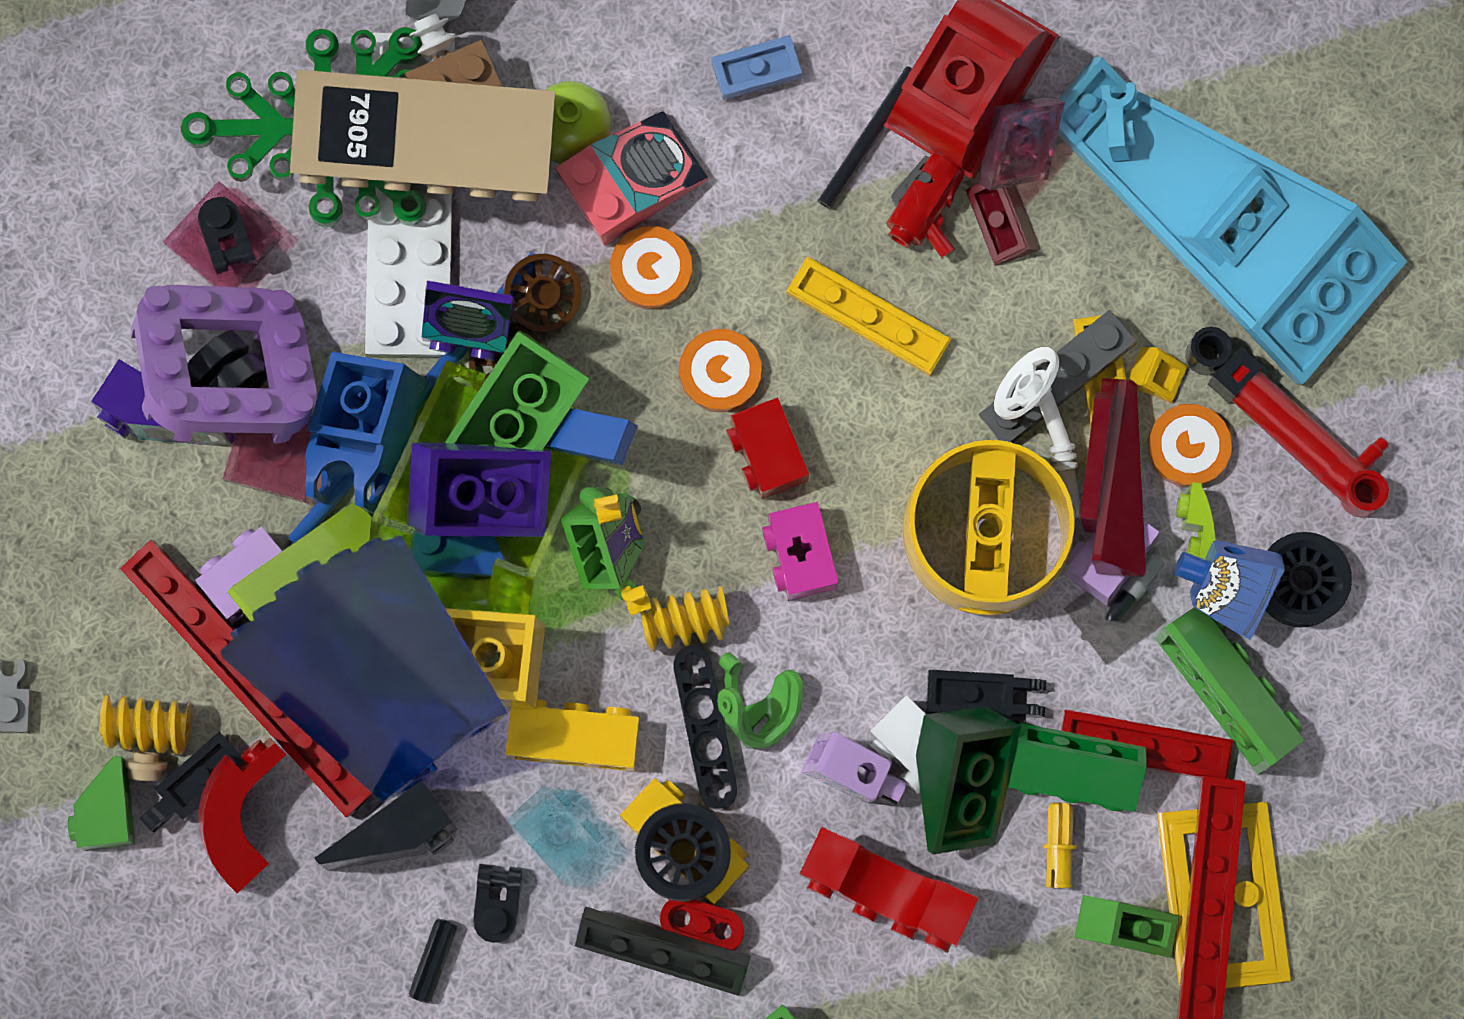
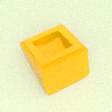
[1127,347,1188,403]

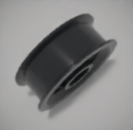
[1265,532,1352,628]
[635,803,731,902]

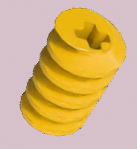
[640,586,729,652]
[99,694,193,755]

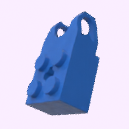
[305,352,426,513]

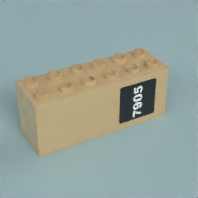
[290,70,555,201]

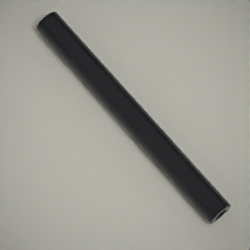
[817,66,912,210]

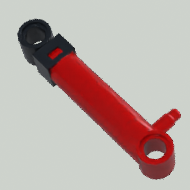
[1185,326,1389,518]

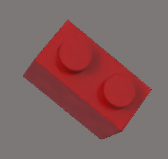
[726,397,809,500]

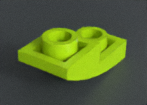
[1176,482,1215,559]

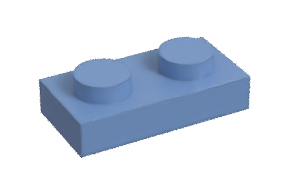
[711,35,802,100]

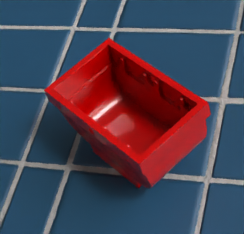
[884,0,1061,180]

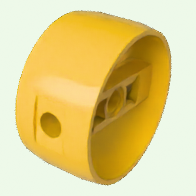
[902,440,1076,615]

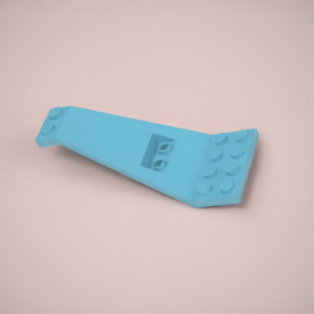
[1043,57,1407,385]

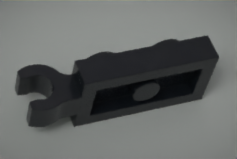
[140,731,244,833]

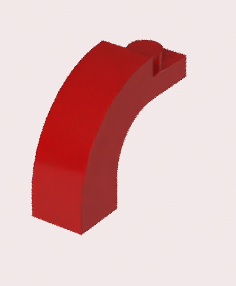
[198,738,286,894]

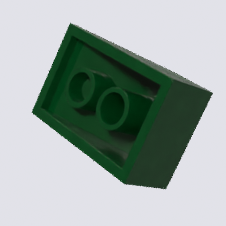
[916,707,1021,855]

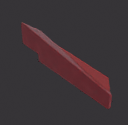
[1080,378,1146,577]

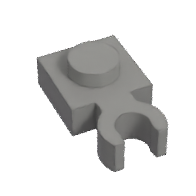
[0,659,32,733]

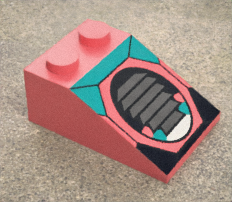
[555,111,709,246]

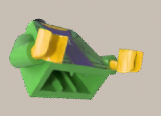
[561,487,652,616]

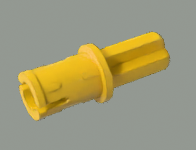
[1043,802,1077,888]

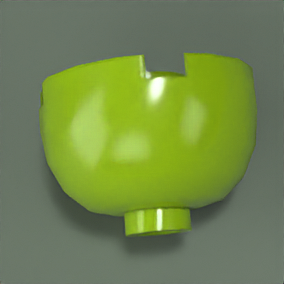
[546,80,612,164]

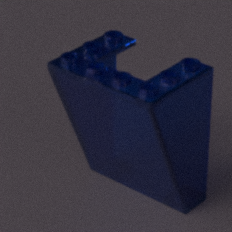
[220,535,508,802]

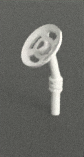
[994,347,1081,518]

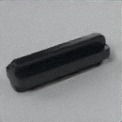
[409,919,457,1003]

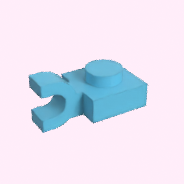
[1101,82,1137,161]

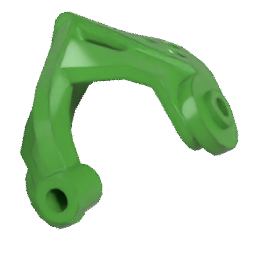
[717,652,804,749]

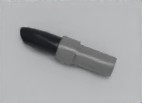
[1105,553,1164,621]

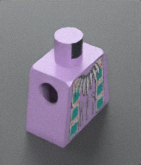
[801,731,906,805]

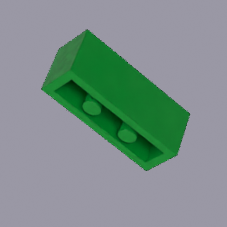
[1008,723,1146,812]

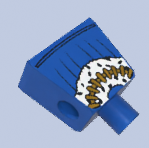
[1174,540,1285,640]

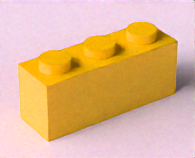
[505,699,640,772]
[619,778,749,905]

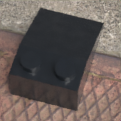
[314,781,458,871]

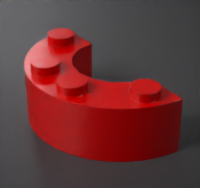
[799,827,979,953]

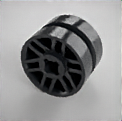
[187,330,268,388]

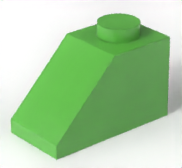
[68,756,135,851]
[1075,895,1179,958]

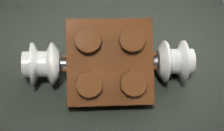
[404,13,502,87]

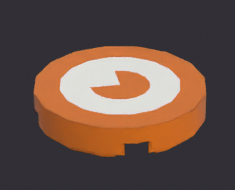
[610,226,692,309]
[679,329,762,412]
[1147,404,1232,487]

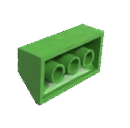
[445,331,590,450]
[1154,607,1304,775]

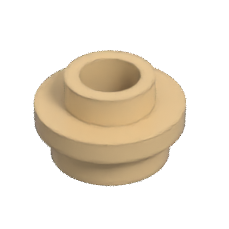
[124,751,168,781]

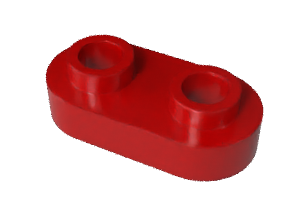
[660,900,744,951]

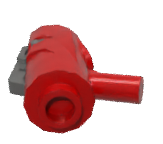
[886,153,964,259]

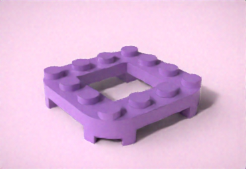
[131,285,317,443]

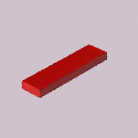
[1061,709,1233,779]

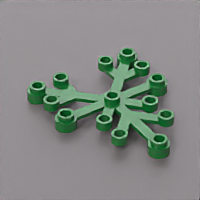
[181,27,426,227]

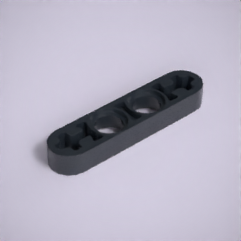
[673,646,737,810]

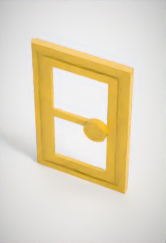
[1157,801,1291,988]

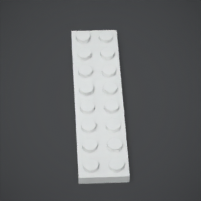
[365,33,455,357]

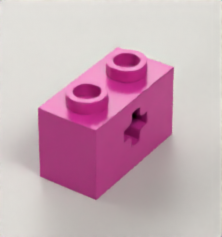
[762,502,839,601]

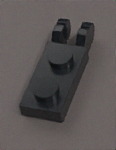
[926,670,1046,719]

